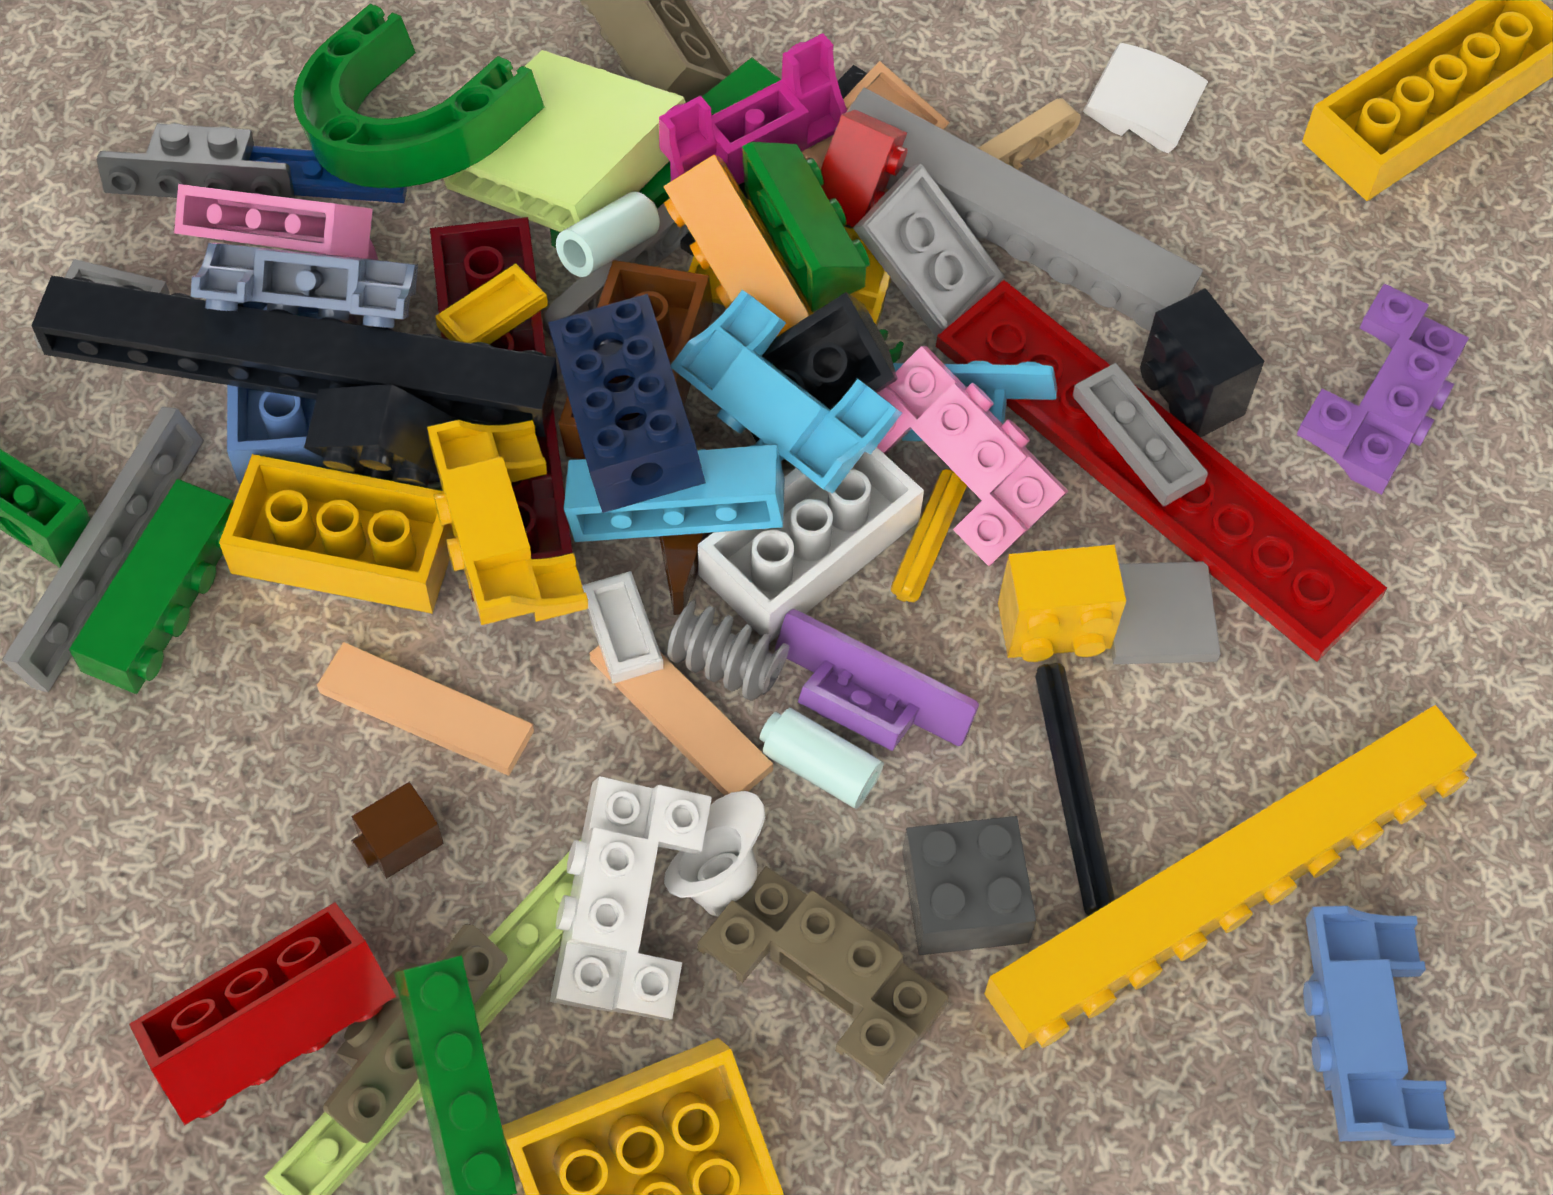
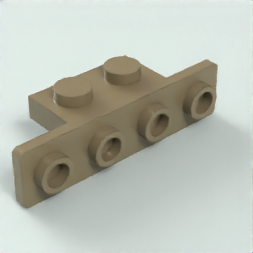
[323,924,508,1143]

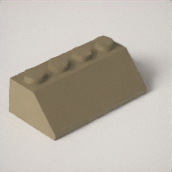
[580,0,734,103]

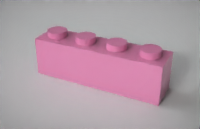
[174,184,373,258]

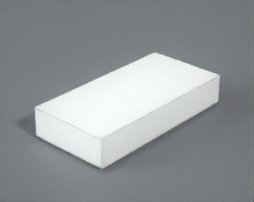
[582,571,664,684]

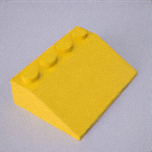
[502,1038,784,1195]

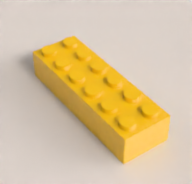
[1302,0,1553,201]

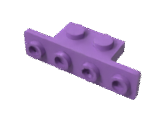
[775,609,979,751]

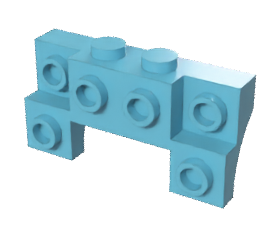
[671,290,902,494]

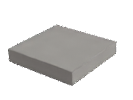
[1111,562,1221,664]

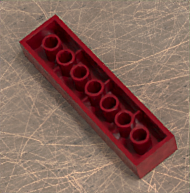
[430,217,573,602]

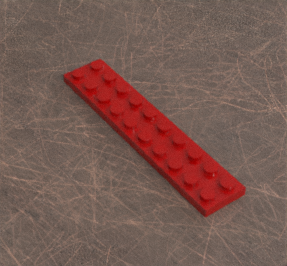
[935,280,1387,662]

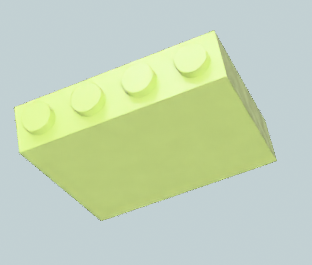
[443,50,686,232]

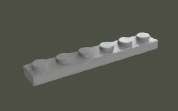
[2,407,204,692]

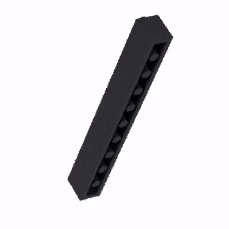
[31,275,559,437]

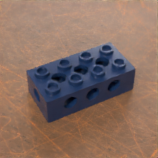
[548,294,706,513]

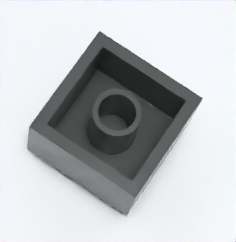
[902,816,1036,955]

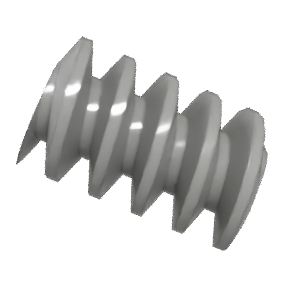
[667,599,790,701]

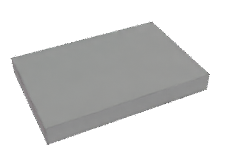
[853,163,1005,338]

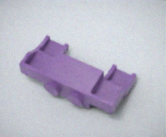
[1297,283,1469,495]

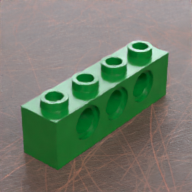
[0,449,91,568]

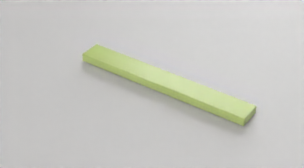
[264,839,581,1195]

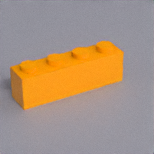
[663,155,814,337]

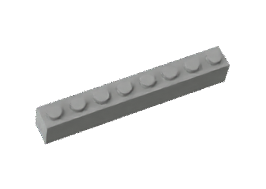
[835,87,1203,331]

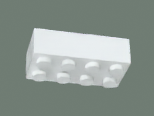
[698,447,924,642]

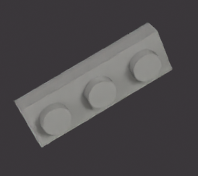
[1072,363,1208,507]

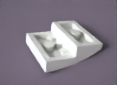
[1083,43,1208,153]

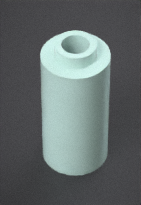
[556,191,660,277]
[759,708,884,809]

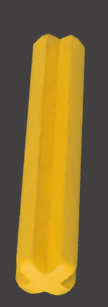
[891,469,967,603]

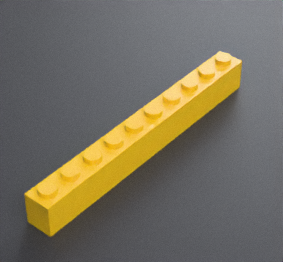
[984,705,1477,1050]

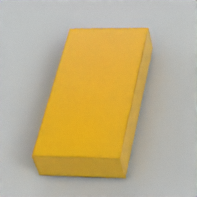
[435,264,548,344]

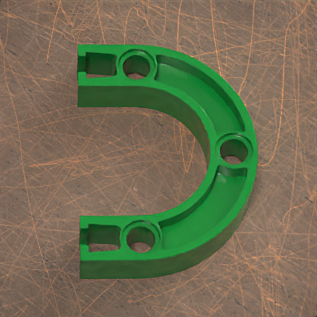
[293,3,545,188]

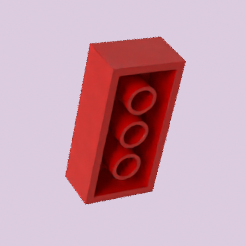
[129,902,396,1125]

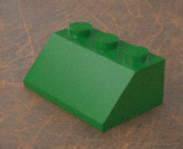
[742,142,870,312]

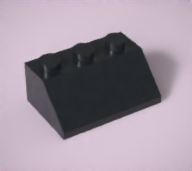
[750,292,898,443]

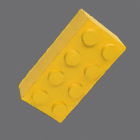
[219,454,455,614]

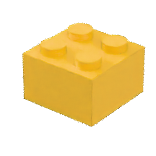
[998,544,1126,662]

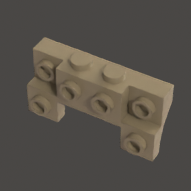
[697,866,949,1085]

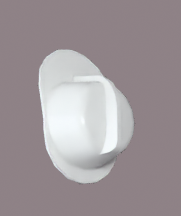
[664,791,765,917]

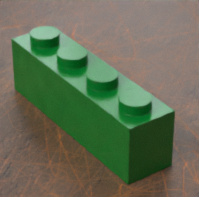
[69,479,234,694]
[394,955,517,1195]

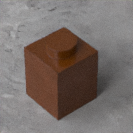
[351,781,444,879]

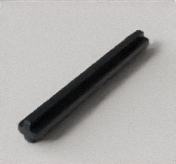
[1035,663,1115,916]

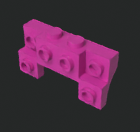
[659,33,847,185]

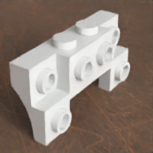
[550,776,712,1021]

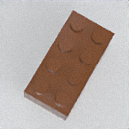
[558,260,714,459]

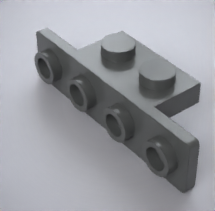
[96,123,295,199]

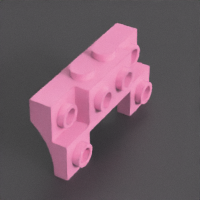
[877,346,1069,566]

